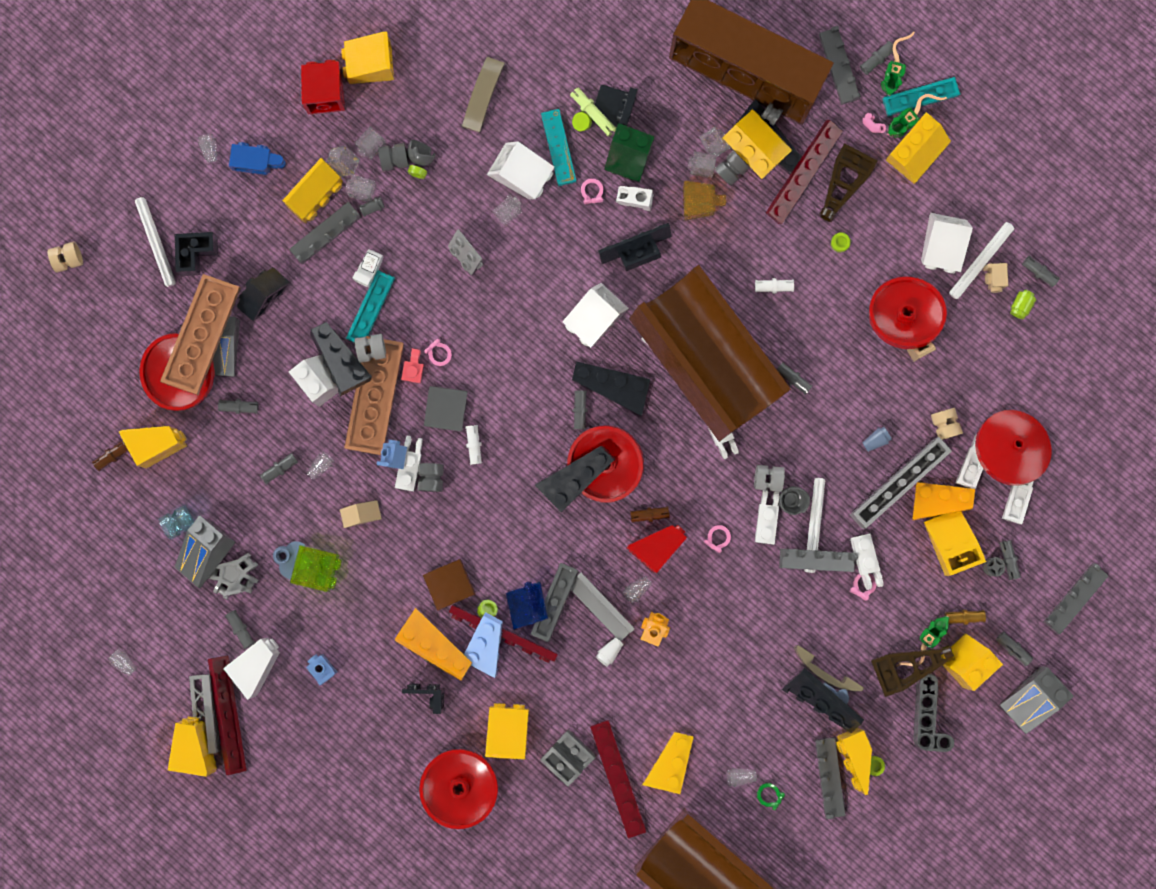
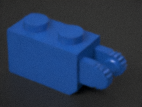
[229,142,286,175]

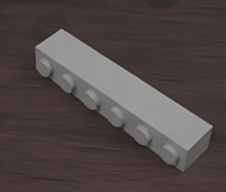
[849,437,952,529]

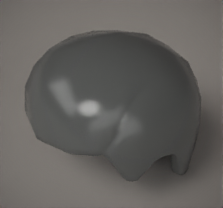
[407,140,435,166]
[779,486,810,515]

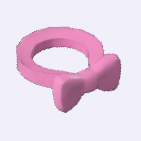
[581,179,603,204]
[424,339,452,366]
[704,525,731,553]
[850,574,877,601]

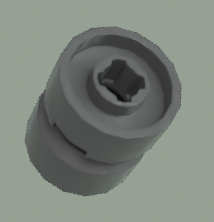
[378,143,409,172]
[714,150,751,186]
[418,463,444,492]

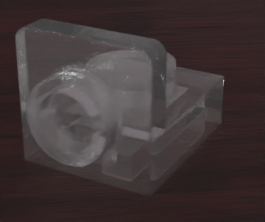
[492,194,522,227]

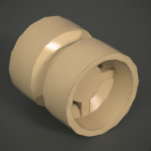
[48,242,83,273]
[931,408,963,440]

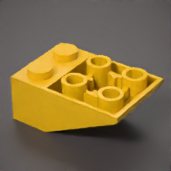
[924,512,986,576]
[836,728,872,795]

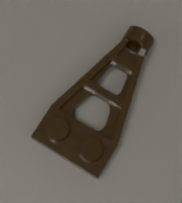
[819,143,878,222]
[871,645,955,697]

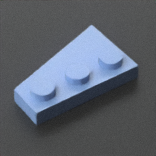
[464,612,503,678]

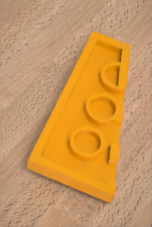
[395,608,472,680]

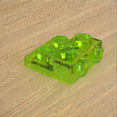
[290,545,342,592]

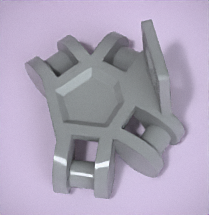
[208,553,259,600]

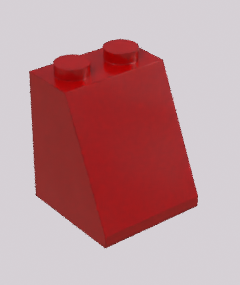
[301,60,345,115]
[626,525,687,573]

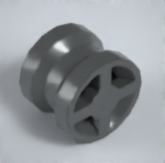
[761,102,783,126]
[983,557,1005,577]

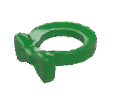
[757,783,785,811]

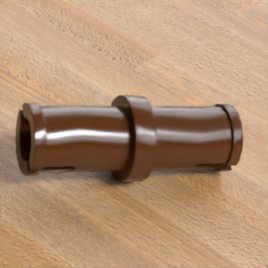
[92,440,128,471]
[630,506,670,523]

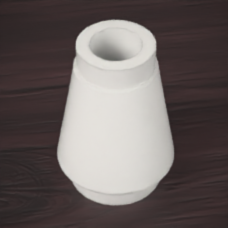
[596,638,623,667]

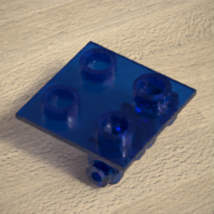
[506,582,548,630]

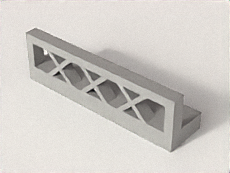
[571,573,634,641]
[189,674,221,754]

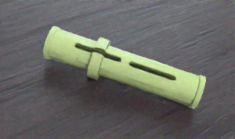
[570,87,616,137]

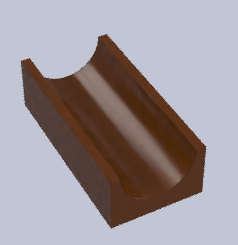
[669,0,834,125]
[629,265,791,442]
[634,807,778,889]

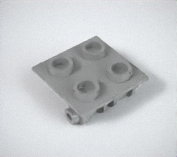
[448,229,483,275]

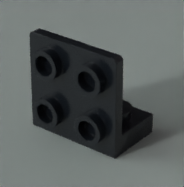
[591,85,638,128]
[402,683,445,714]

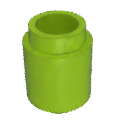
[1010,290,1036,319]

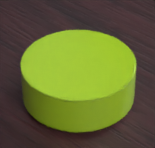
[572,112,592,131]
[407,165,427,179]
[831,233,851,253]
[477,600,498,618]
[870,756,885,776]

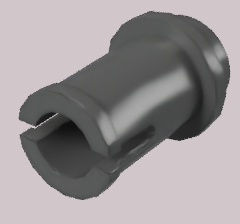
[359,197,385,217]

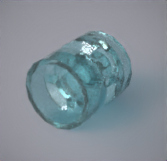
[159,505,194,540]

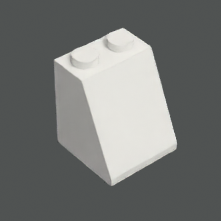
[487,142,554,199]
[921,213,973,273]
[563,283,629,348]
[289,355,338,407]
[223,638,280,700]

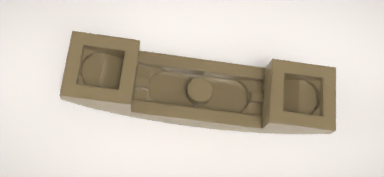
[462,57,505,133]
[794,645,864,691]

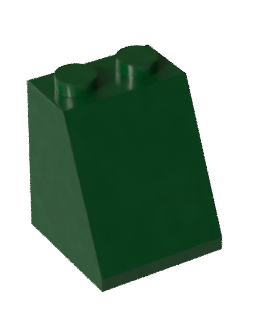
[604,123,655,183]

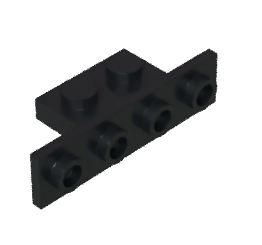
[598,223,672,271]

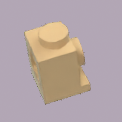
[983,263,1008,293]

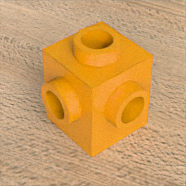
[641,612,670,647]

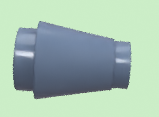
[862,427,892,452]

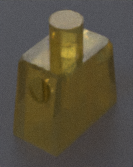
[683,181,726,221]

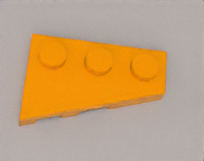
[912,482,975,521]

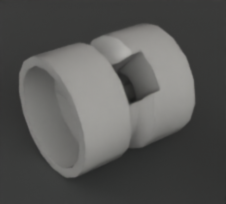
[355,334,386,363]
[754,465,785,492]

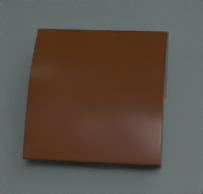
[423,559,475,611]

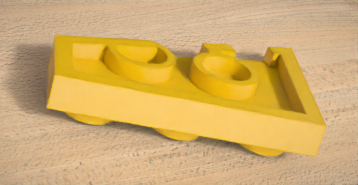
[642,732,693,794]

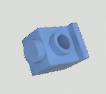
[377,440,407,469]
[306,654,337,686]

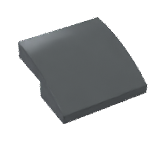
[424,386,468,431]
[540,729,596,787]

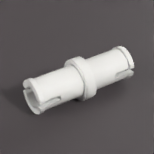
[755,278,794,293]
[466,425,482,465]

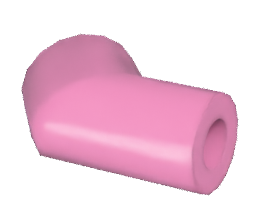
[862,113,886,133]

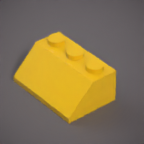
[723,109,792,179]
[886,112,951,184]
[282,158,343,224]

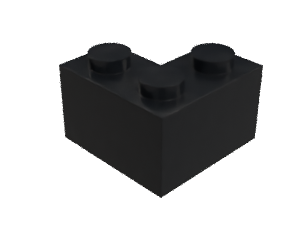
[174,232,218,276]
[236,267,290,321]

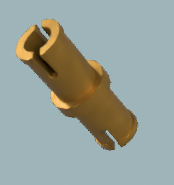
[945,609,986,625]

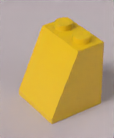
[341,31,394,84]
[119,426,187,468]
[941,633,1003,691]
[485,703,529,759]
[168,716,217,777]

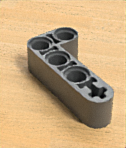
[913,674,954,752]

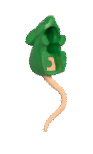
[881,32,915,96]
[887,94,947,138]
[896,616,949,667]

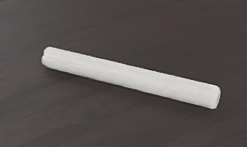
[135,197,176,287]
[949,222,1014,299]
[805,478,825,573]

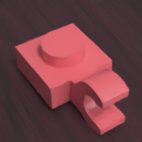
[401,348,424,384]

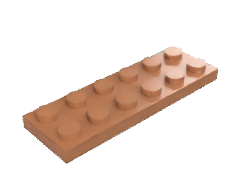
[160,274,241,395]
[344,336,404,455]

